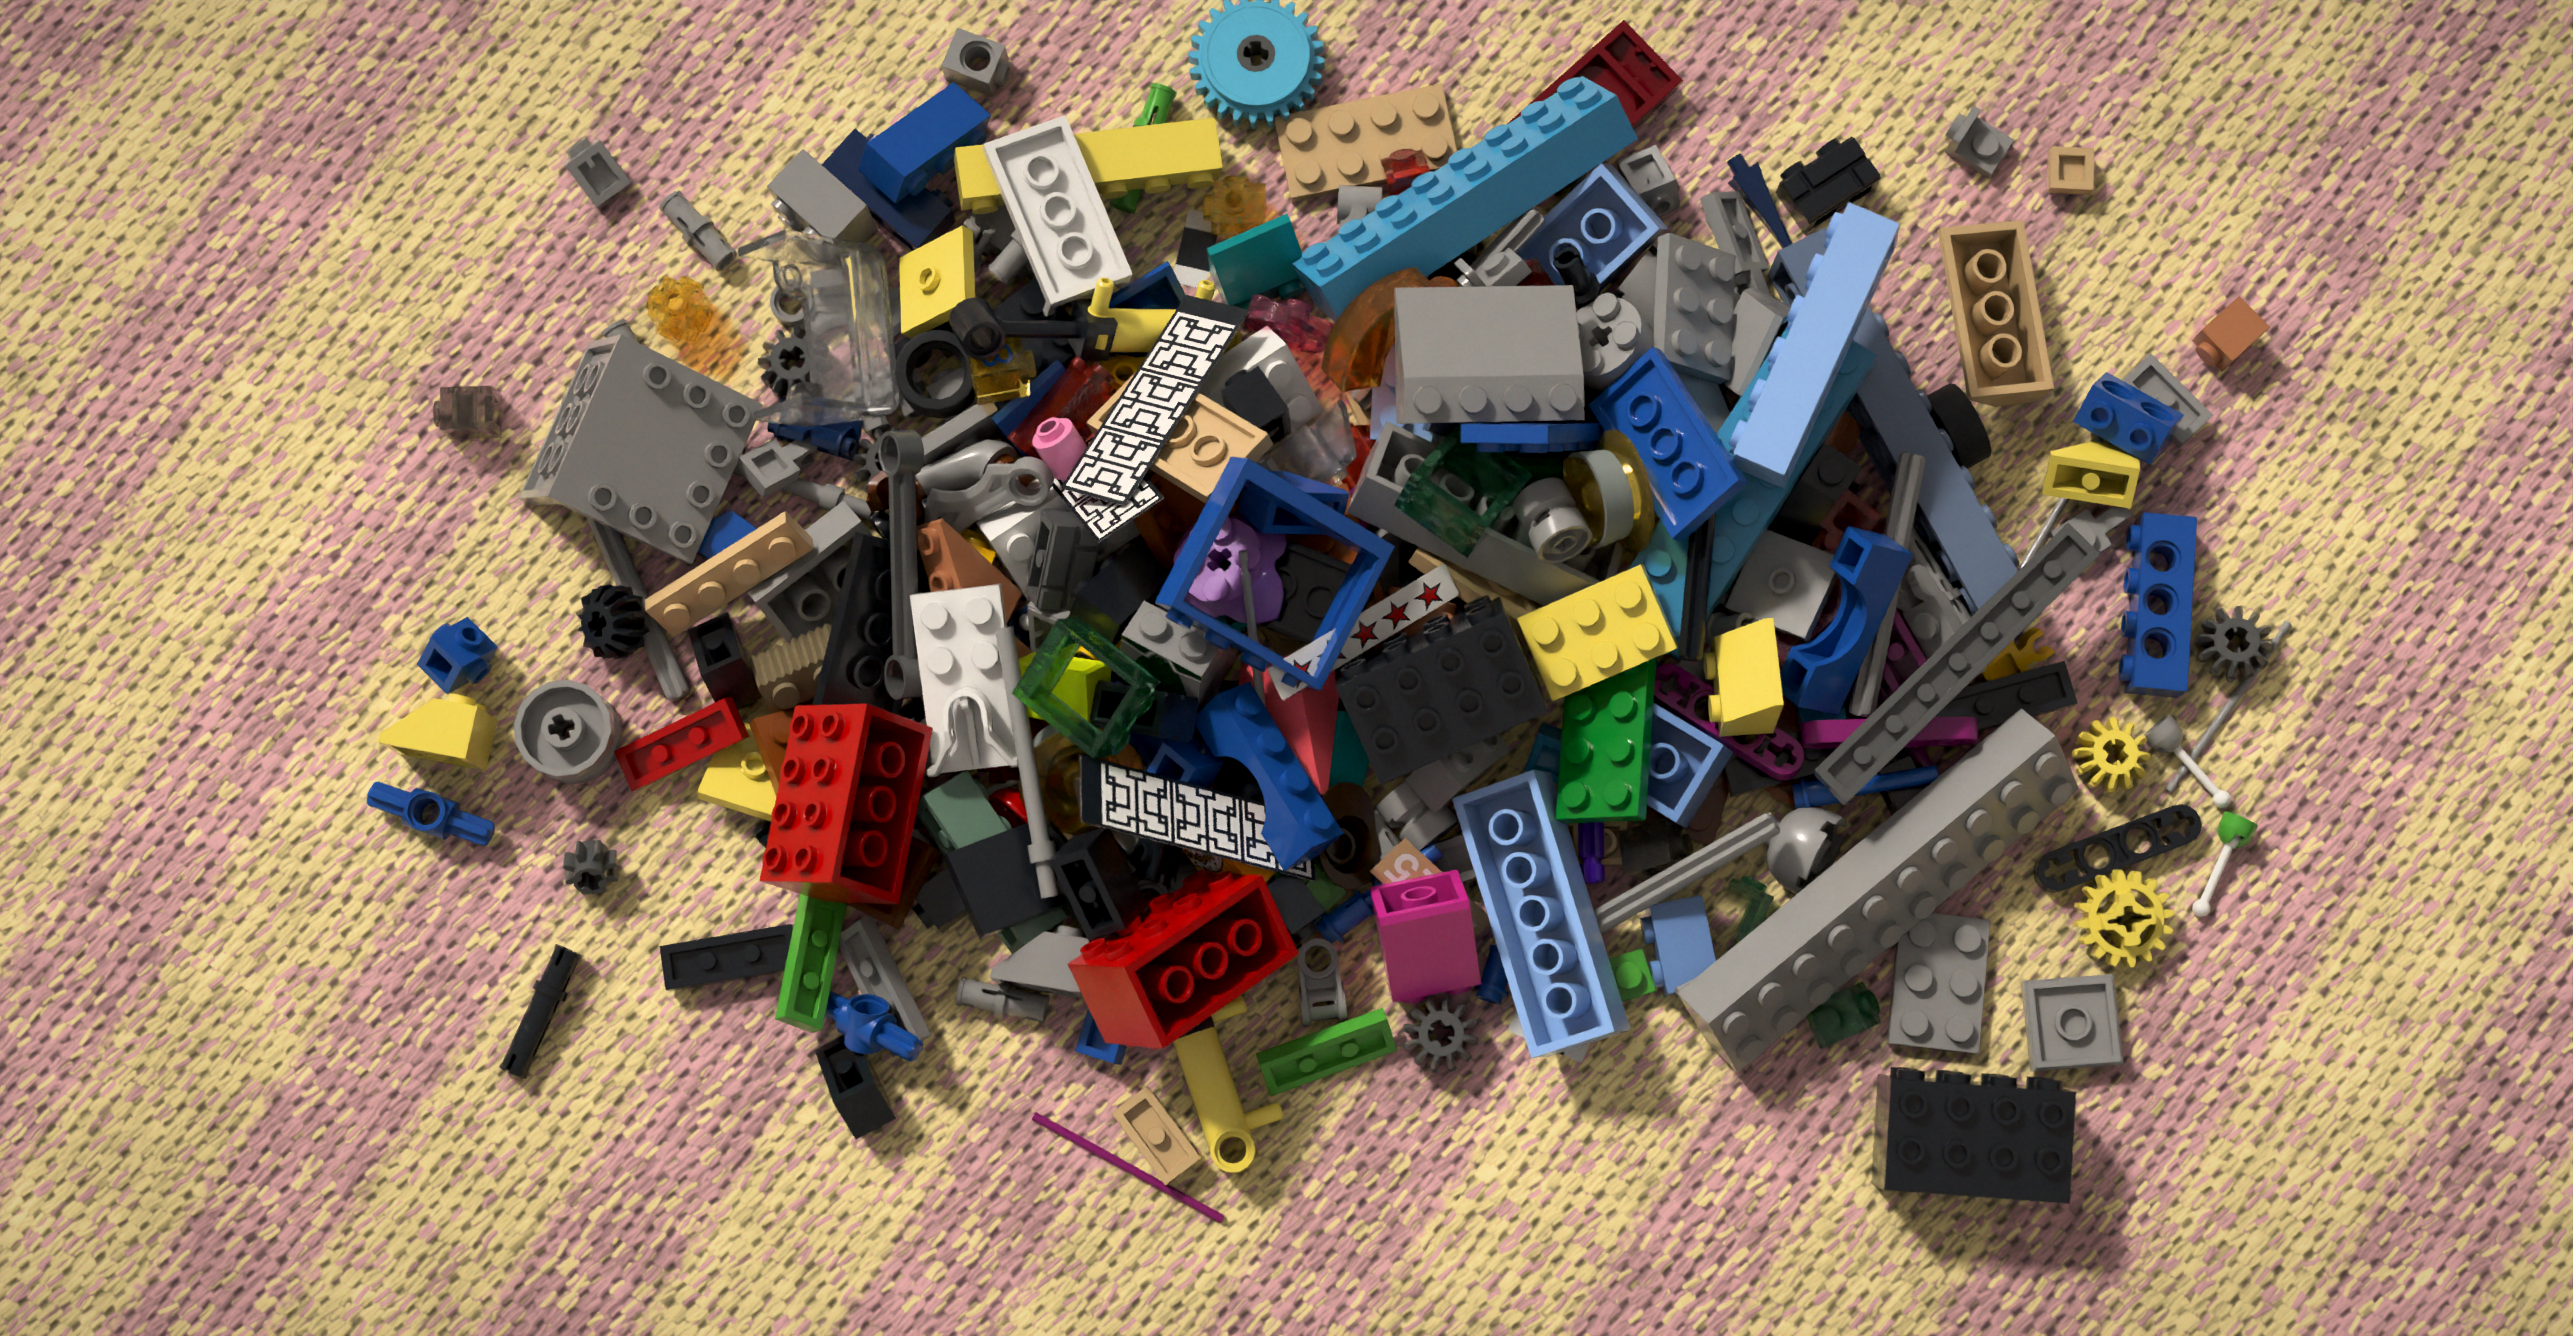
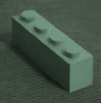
[916,770,1068,954]

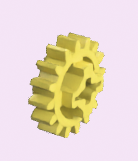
[2073,869,2175,967]

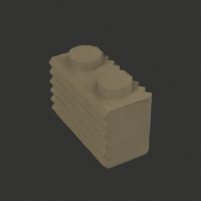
[749,623,832,714]

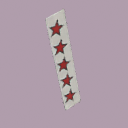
[1267,564,1459,700]

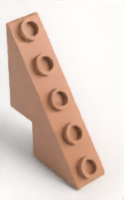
[916,519,1033,659]

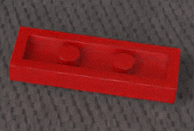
[614,696,750,791]

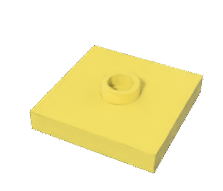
[899,225,975,339]
[697,722,776,821]

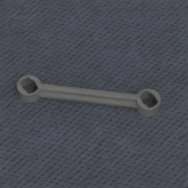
[879,430,924,700]

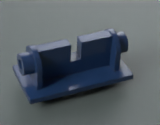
[767,397,863,461]

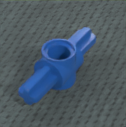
[366,781,495,846]
[825,990,923,1062]

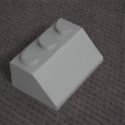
[747,500,872,642]

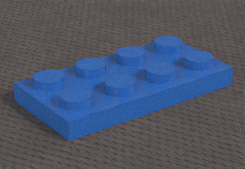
[1589,346,1748,542]
[1461,421,1608,453]

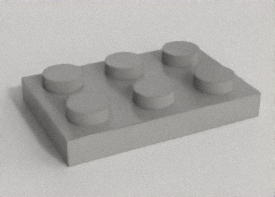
[1653,232,1736,384]
[1887,913,1991,1055]

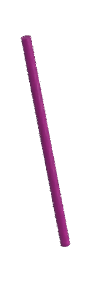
[1031,1112,1225,1223]

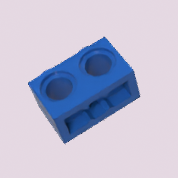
[2073,372,2184,465]

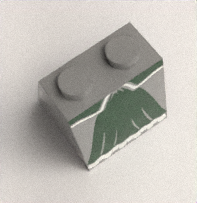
[1117,601,1238,714]

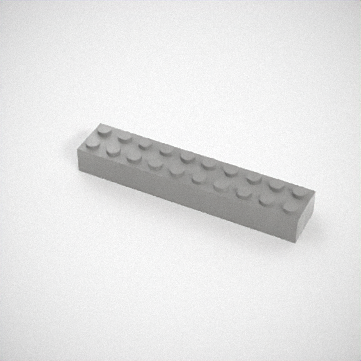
[1677,708,2079,1073]

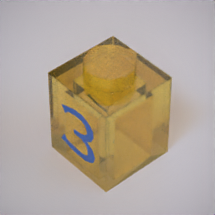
[968,338,1036,405]

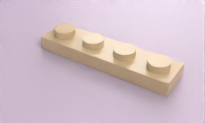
[645,511,814,637]

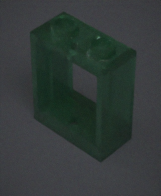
[1394,423,1533,558]
[1012,617,1160,759]

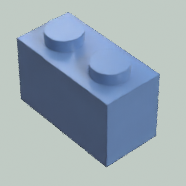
[1640,895,1716,997]

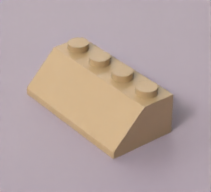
[1938,220,2054,407]

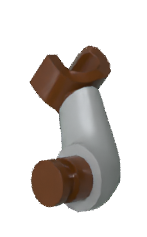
[866,439,1032,524]

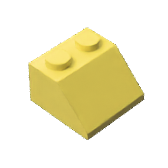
[1704,618,1784,737]
[378,694,498,771]

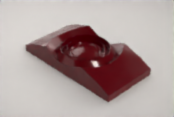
[1506,20,1683,196]

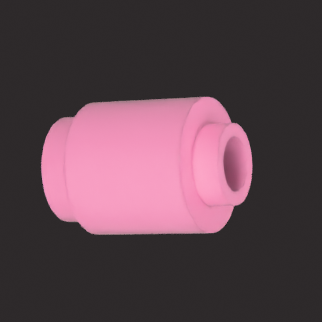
[1032,417,1087,483]

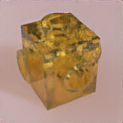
[1203,176,1267,240]
[646,276,713,344]

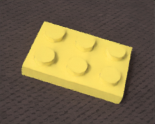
[1517,564,1679,702]

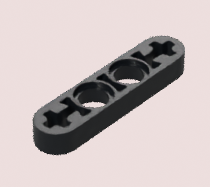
[2033,804,2202,893]

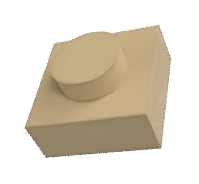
[2047,146,2094,195]

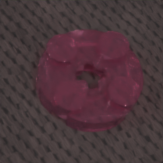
[1244,295,1334,353]

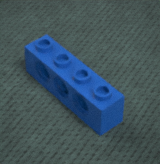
[2118,512,2197,698]

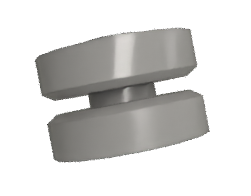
[514,679,623,785]

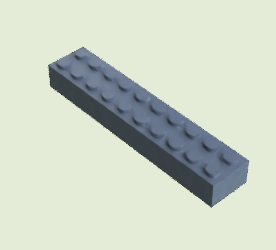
[1768,228,2042,625]

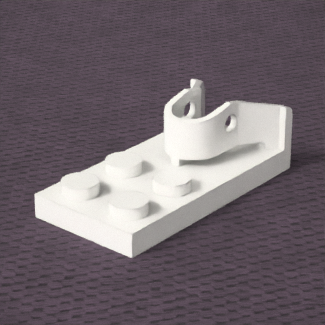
[982,115,1133,317]
[910,584,1019,777]

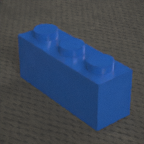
[858,82,991,204]

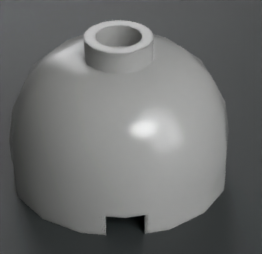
[1764,807,1847,894]

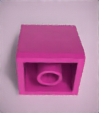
[1369,870,1481,1004]

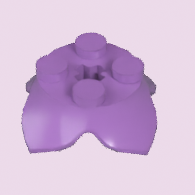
[1174,515,1287,625]

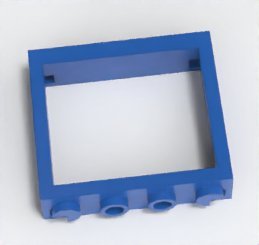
[1155,457,1395,693]

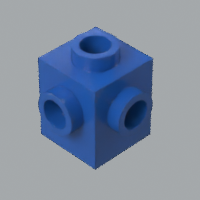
[417,617,498,694]

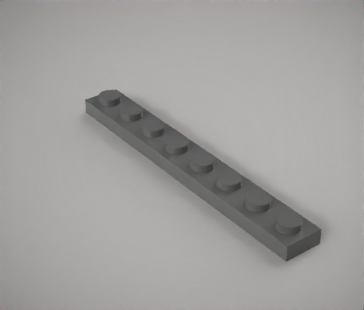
[1812,523,2100,805]

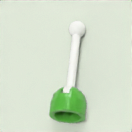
[2192,811,2258,917]

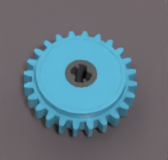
[1188,0,1325,129]

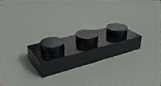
[659,924,794,991]

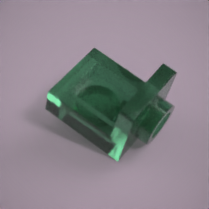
[1725,876,1774,944]
[1806,982,1881,1049]

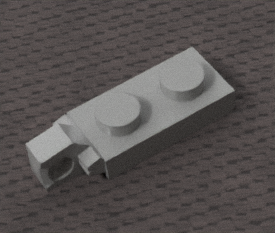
[1700,191,1771,296]

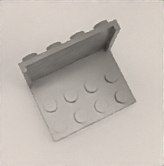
[518,334,763,564]

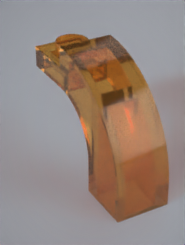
[1321,267,1460,392]

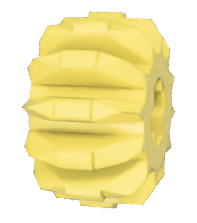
[2072,717,2151,794]

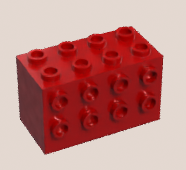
[759,704,933,904]
[1067,870,1299,1050]

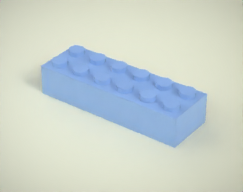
[1729,202,1900,489]
[1452,770,1631,1058]

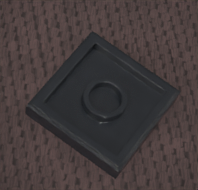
[943,823,1064,940]

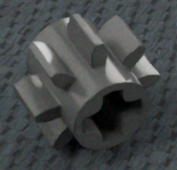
[563,840,619,894]

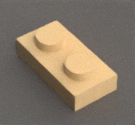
[1111,1086,1202,1186]

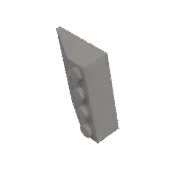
[1394,285,1584,424]

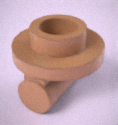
[1820,410,1860,454]

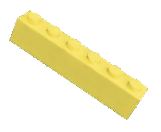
[954,117,1223,214]

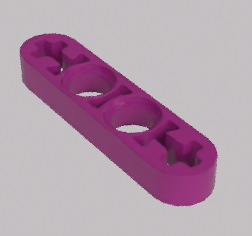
[1654,664,1804,780]
[1801,716,1978,749]

